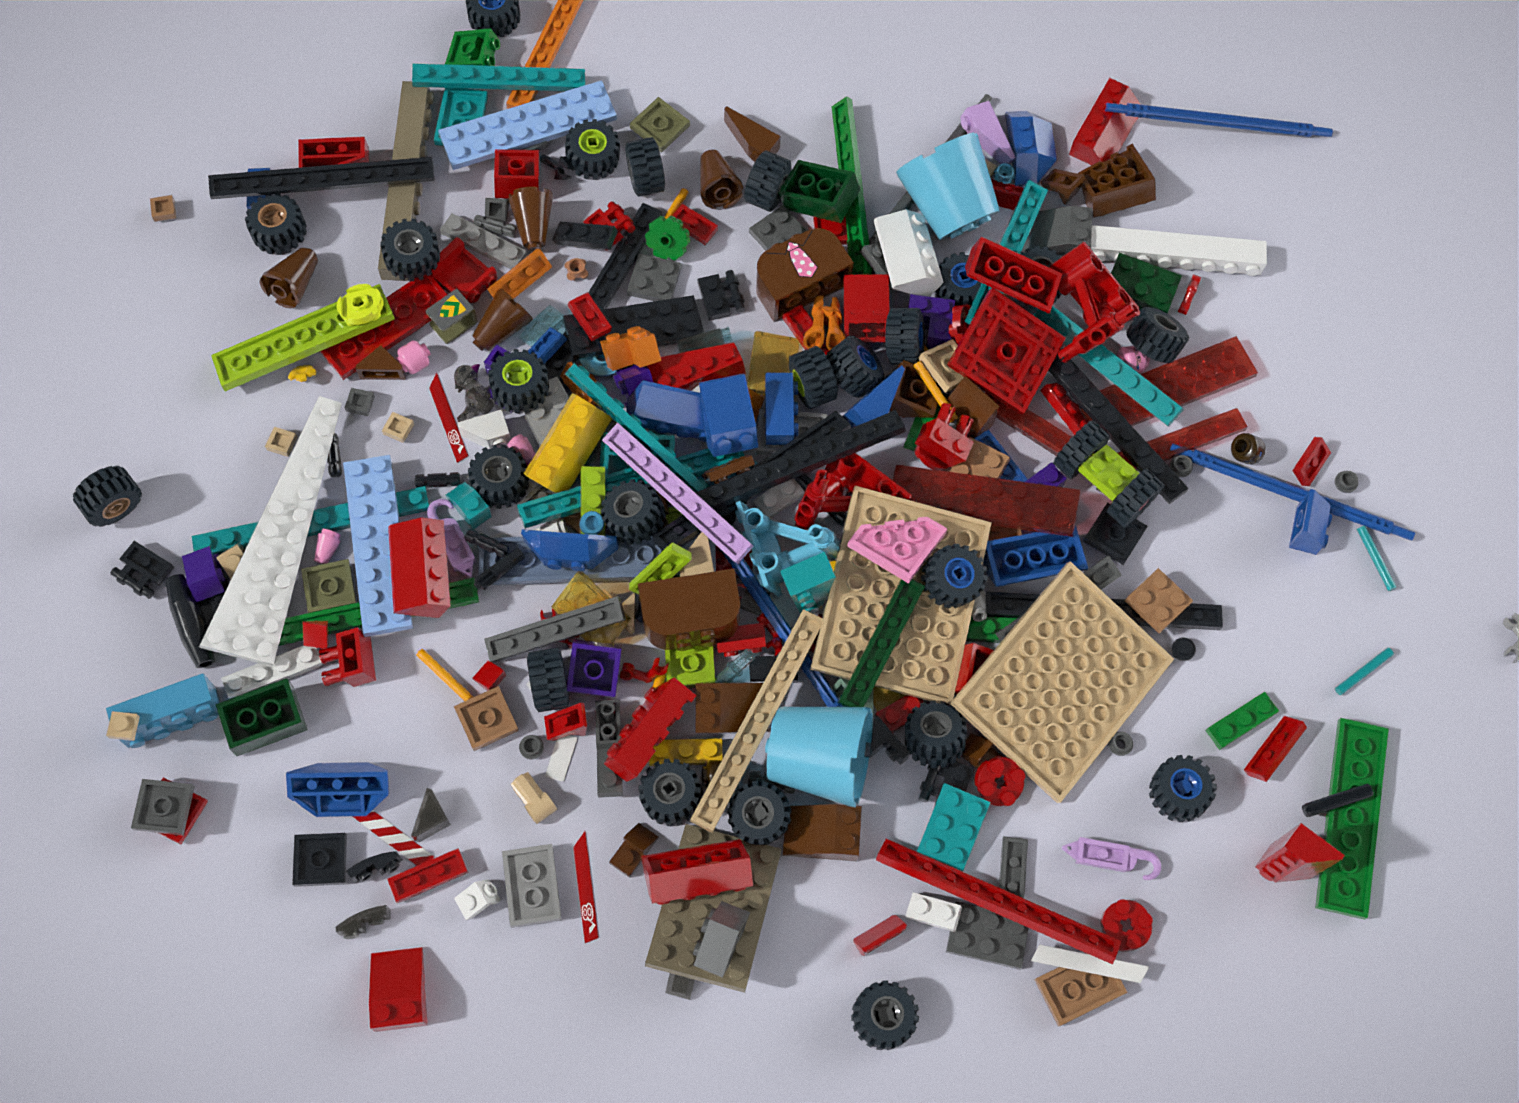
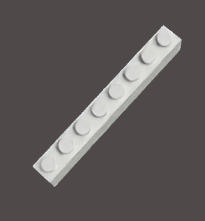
[1090,225,1267,276]

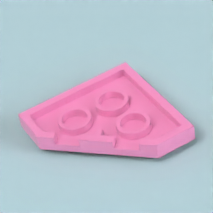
[848,517,947,583]

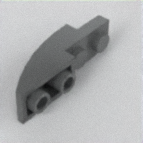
[595,700,623,798]

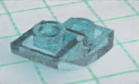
[519,305,564,347]

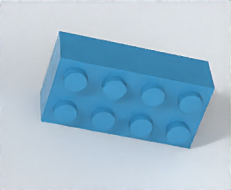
[106,673,221,748]

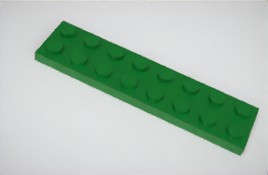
[1315,718,1389,920]

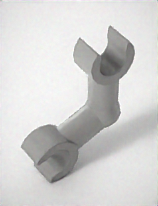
[1503,613,1519,663]

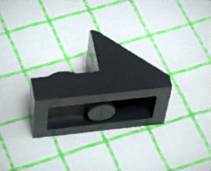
[870,716,910,765]

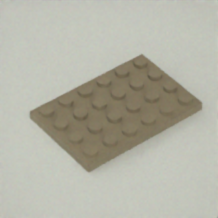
[645,824,782,993]

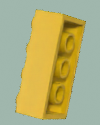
[524,393,612,493]

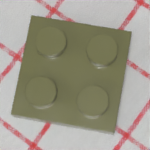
[630,97,690,153]
[301,559,357,613]

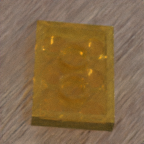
[551,571,631,644]

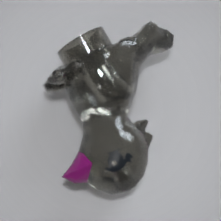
[454,364,495,422]

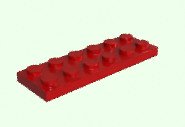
[319,275,447,380]

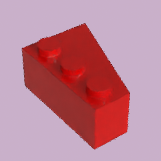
[298,137,369,168]

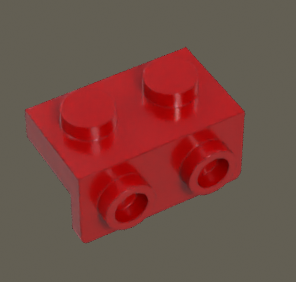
[717,623,767,657]

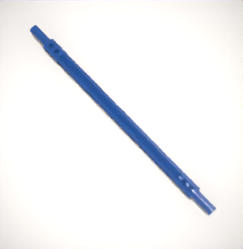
[1105,103,1333,137]
[1169,443,1415,541]
[720,549,845,707]

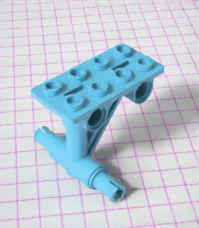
[735,501,841,597]

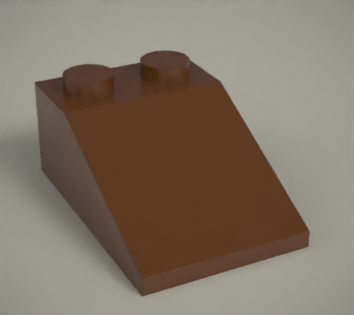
[696,683,769,733]
[782,804,862,862]

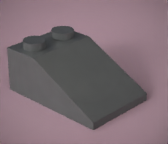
[1021,206,1092,256]

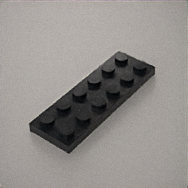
[563,295,705,359]

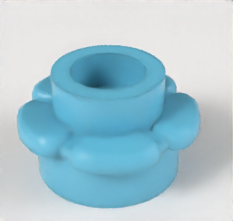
[994,163,1015,184]

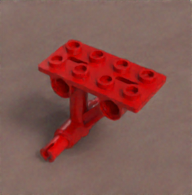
[1049,242,1140,363]
[794,453,912,530]

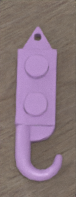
[427,499,476,578]
[1061,837,1161,880]

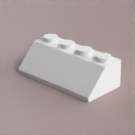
[874,209,944,297]

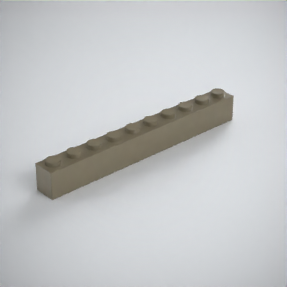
[378,81,434,281]

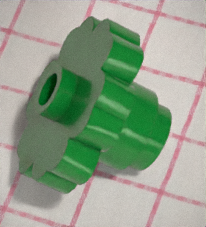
[645,216,690,260]

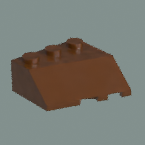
[1078,143,1156,218]

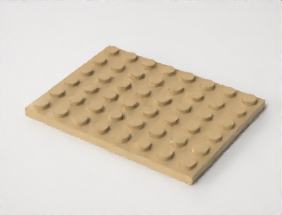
[810,486,991,706]
[950,561,1174,803]

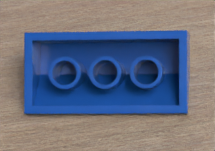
[626,381,706,442]
[983,525,1088,587]

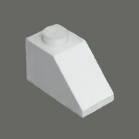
[457,409,511,449]

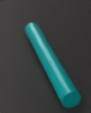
[1357,526,1397,591]
[1335,647,1394,695]

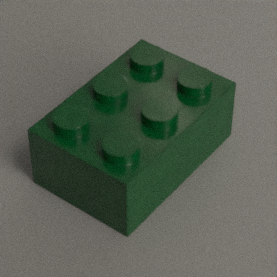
[778,160,861,223]
[1111,252,1182,314]
[215,678,308,756]

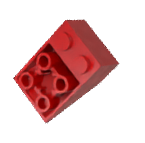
[844,274,889,342]

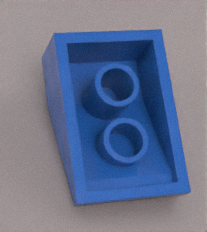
[842,365,905,428]
[699,374,759,457]

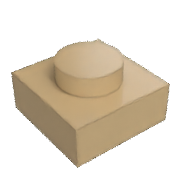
[382,412,414,443]
[265,427,297,457]
[106,711,140,741]

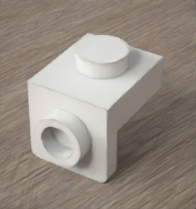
[454,879,500,920]

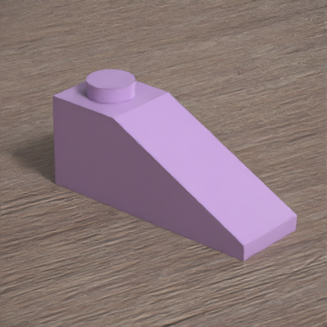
[960,101,1016,164]

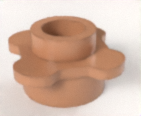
[564,258,588,281]

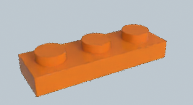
[487,249,552,299]

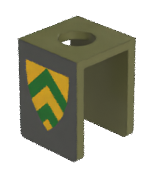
[426,289,478,344]

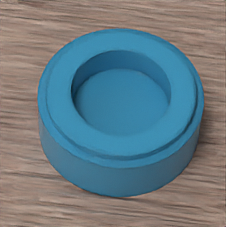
[579,511,604,535]

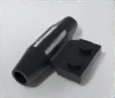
[165,574,229,668]

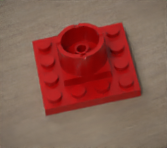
[947,288,1066,415]

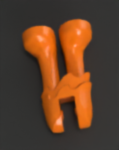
[803,295,845,350]

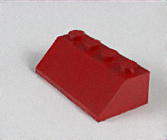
[1069,77,1140,165]
[965,237,1062,313]
[388,517,450,618]
[1255,823,1345,883]
[641,839,753,905]

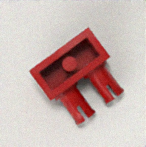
[915,403,974,467]
[319,627,376,687]

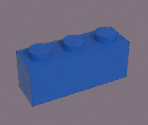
[765,373,798,445]

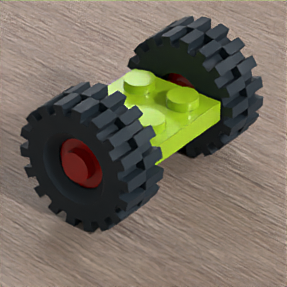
[1053,420,1165,528]

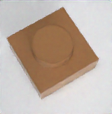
[150,195,176,222]

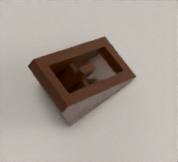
[356,345,406,380]

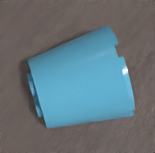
[896,132,1000,240]
[765,707,873,807]

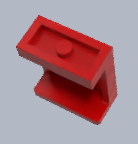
[431,237,498,304]

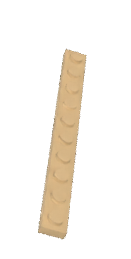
[690,609,822,833]

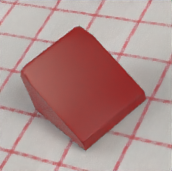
[303,621,329,649]
[472,661,506,691]

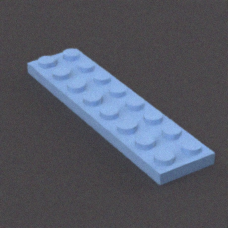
[438,80,617,170]
[343,455,413,637]

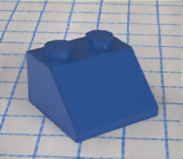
[1289,489,1332,555]

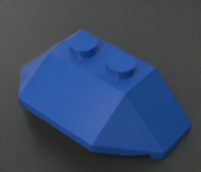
[1005,111,1057,187]
[521,529,619,572]
[286,762,389,817]

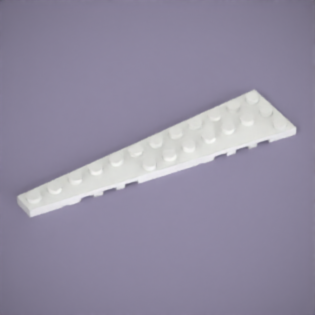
[199,396,342,666]

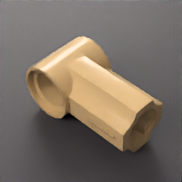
[511,772,557,824]

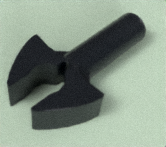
[540,154,574,180]

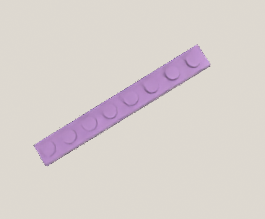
[602,423,753,564]

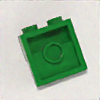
[445,29,500,66]

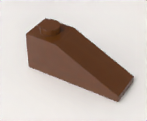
[724,106,781,162]

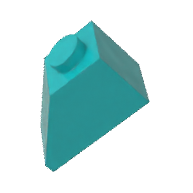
[445,482,492,529]

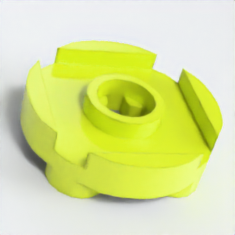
[337,284,384,326]

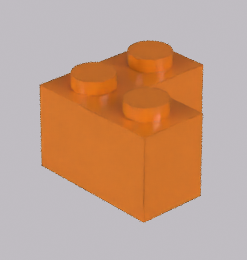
[600,326,661,371]

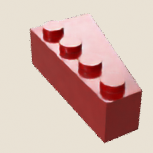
[646,342,746,391]
[604,677,697,782]

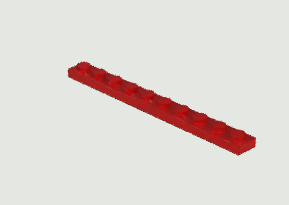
[876,839,1121,965]

